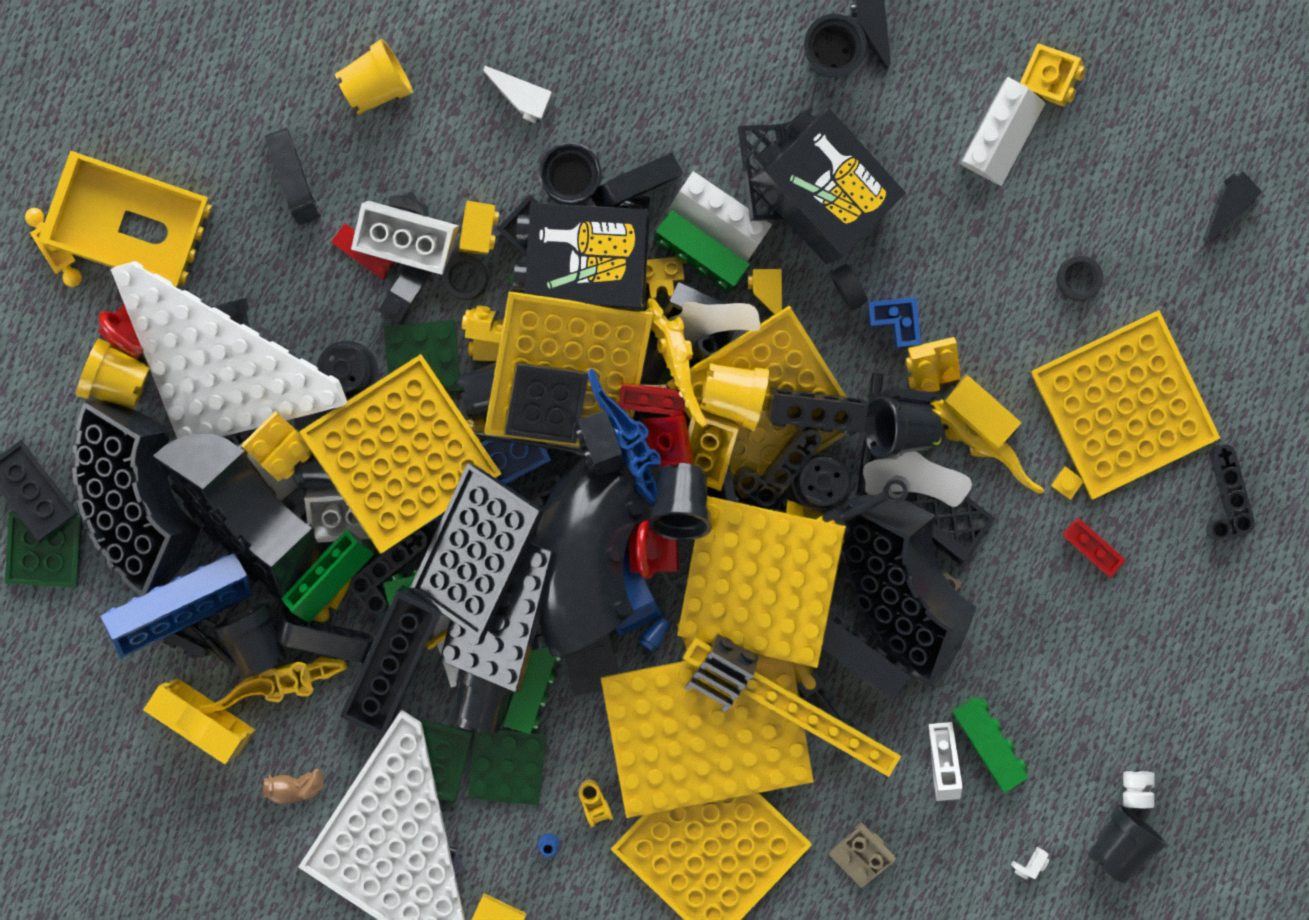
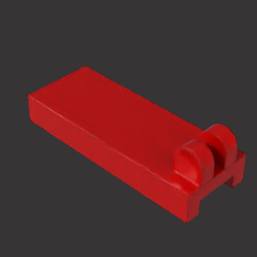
[331,223,396,280]
[619,383,685,416]
[1062,518,1126,578]

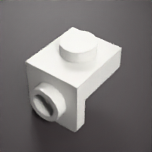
[1011,847,1049,880]

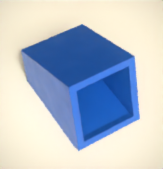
[615,554,662,636]

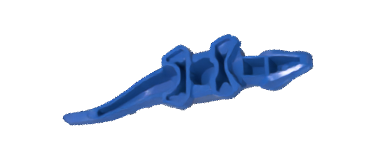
[588,369,661,507]

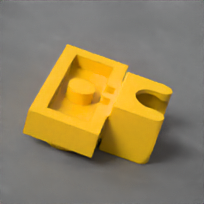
[646,257,684,301]

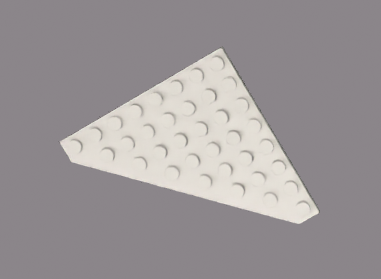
[111,261,347,439]
[299,710,465,920]

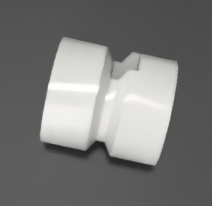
[1123,771,1155,808]

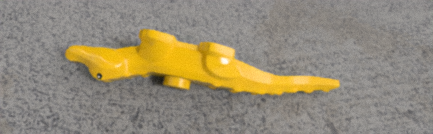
[646,298,707,427]
[931,400,1044,494]
[198,656,347,713]

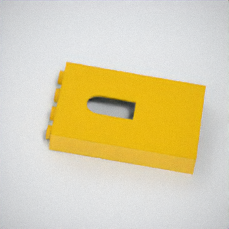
[38,151,212,289]

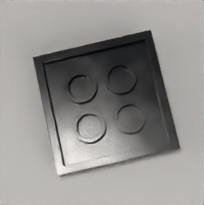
[504,362,588,444]

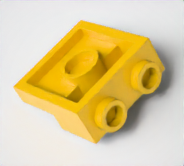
[1020,44,1086,107]
[462,306,504,343]
[905,337,961,392]
[241,411,312,481]

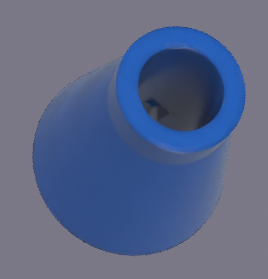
[638,617,670,653]
[537,834,561,857]

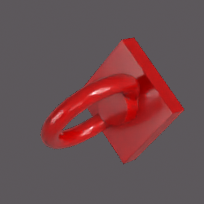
[98,304,144,360]
[641,411,693,467]
[629,521,679,579]

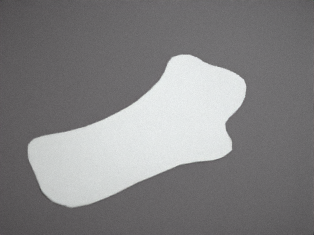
[668,302,760,344]
[863,451,972,507]

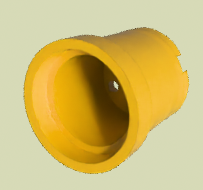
[335,38,413,115]
[76,338,150,410]
[699,363,769,431]

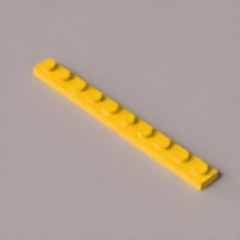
[682,637,901,777]

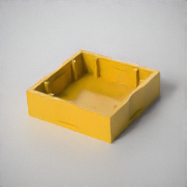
[143,678,256,764]

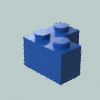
[866,297,921,349]

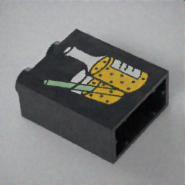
[749,108,906,264]
[513,203,650,311]

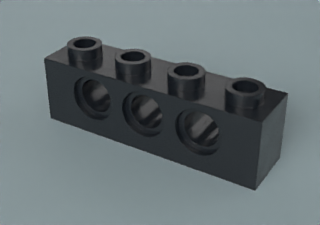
[766,388,868,435]

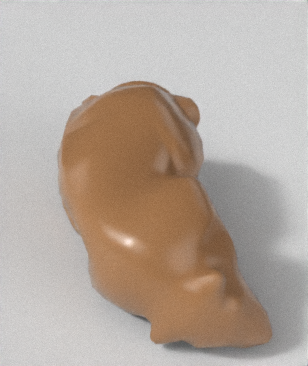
[263,769,324,804]

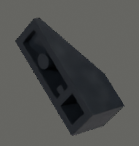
[850,0,891,68]
[1203,171,1262,243]
[378,265,432,325]

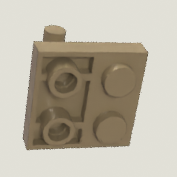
[829,822,896,888]

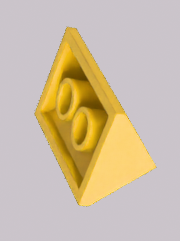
[943,374,1022,450]
[688,411,740,491]

